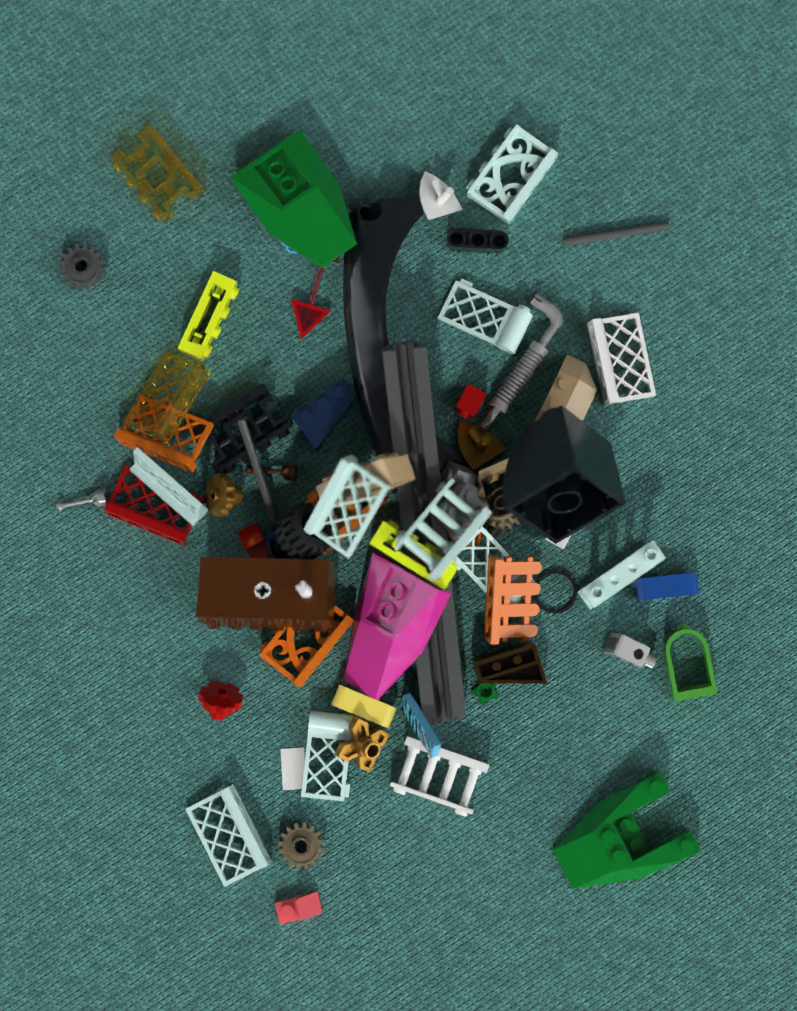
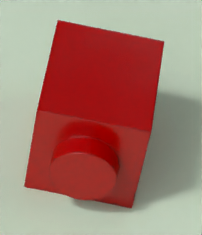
[455,384,487,419]

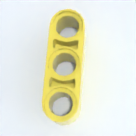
[331,685,397,728]

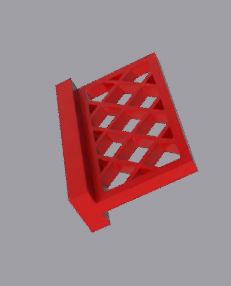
[104,465,204,547]

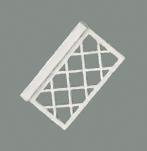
[587,313,656,406]

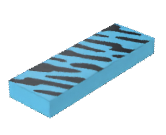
[400,693,441,758]

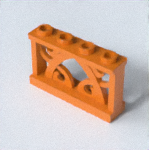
[259,605,354,688]

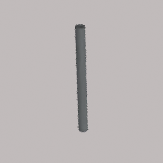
[563,221,669,246]
[237,418,279,522]

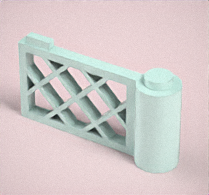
[438,279,533,354]
[455,526,534,603]
[301,710,354,801]

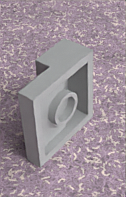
[438,482,491,542]

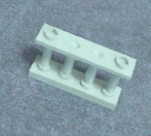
[394,478,492,582]
[577,540,666,610]

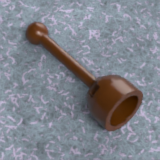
[245,464,297,481]

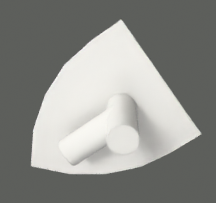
[419,171,463,220]

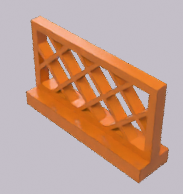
[114,394,214,473]

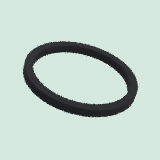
[534,570,577,614]

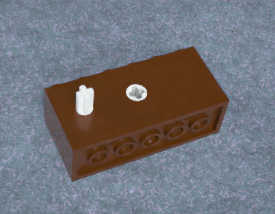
[196,557,337,632]

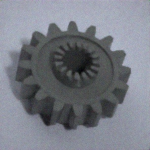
[58,243,106,291]

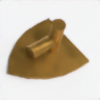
[457,422,506,471]

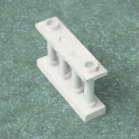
[390,736,489,817]

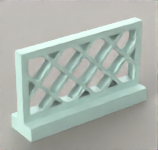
[130,447,208,527]
[304,455,391,558]
[185,784,273,887]

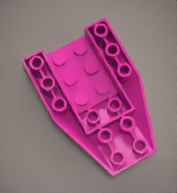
[343,552,451,700]

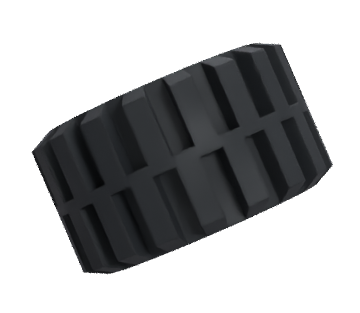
[275,502,334,559]

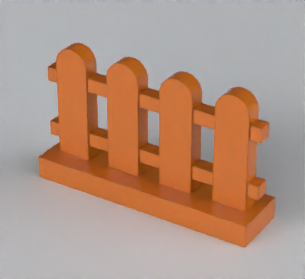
[484,555,542,645]

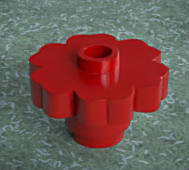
[198,681,243,721]

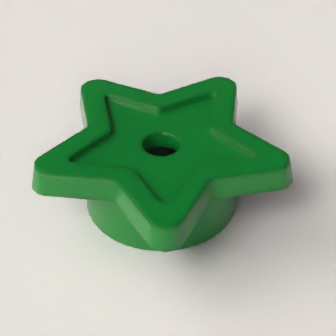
[471,682,498,705]

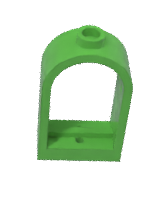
[663,624,718,702]

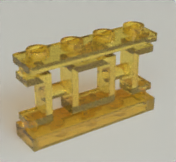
[111,123,205,224]

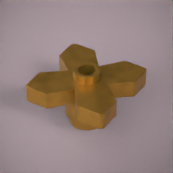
[334,717,389,772]

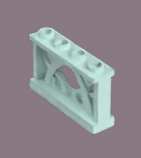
[466,124,558,225]

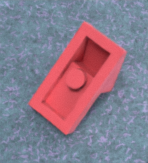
[275,891,323,924]

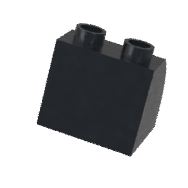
[503,405,626,544]

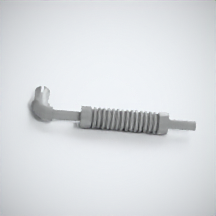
[480,293,563,431]

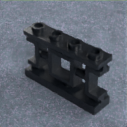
[192,383,292,474]

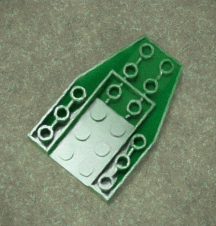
[230,129,357,268]

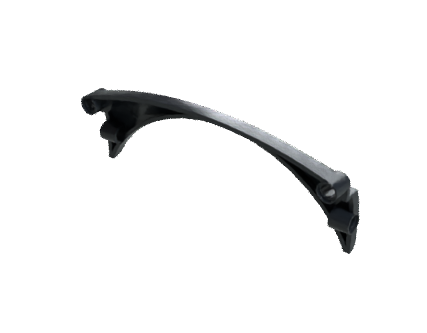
[343,196,470,473]

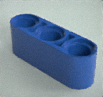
[635,572,699,601]

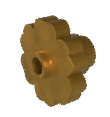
[205,473,243,517]

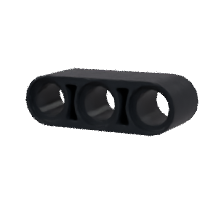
[446,228,509,254]

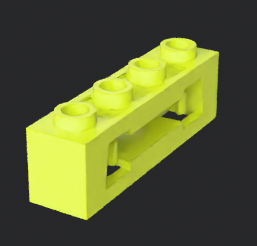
[178,271,239,362]
[369,519,458,590]

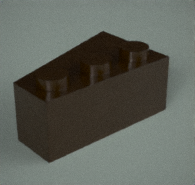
[471,640,547,684]

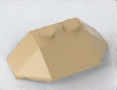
[535,355,597,421]

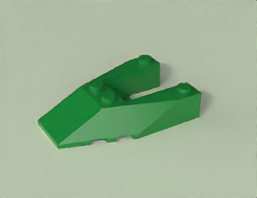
[553,771,701,889]

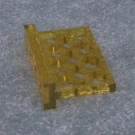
[123,351,211,445]

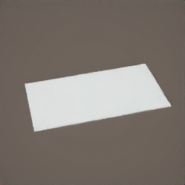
[281,748,305,790]

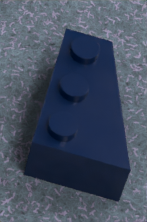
[291,378,357,452]

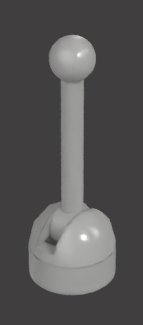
[56,489,109,510]

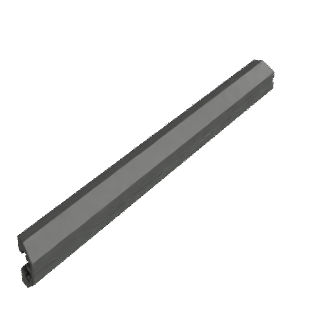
[382,340,466,724]

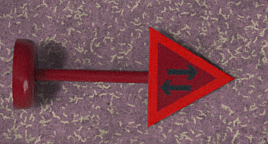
[291,256,340,340]

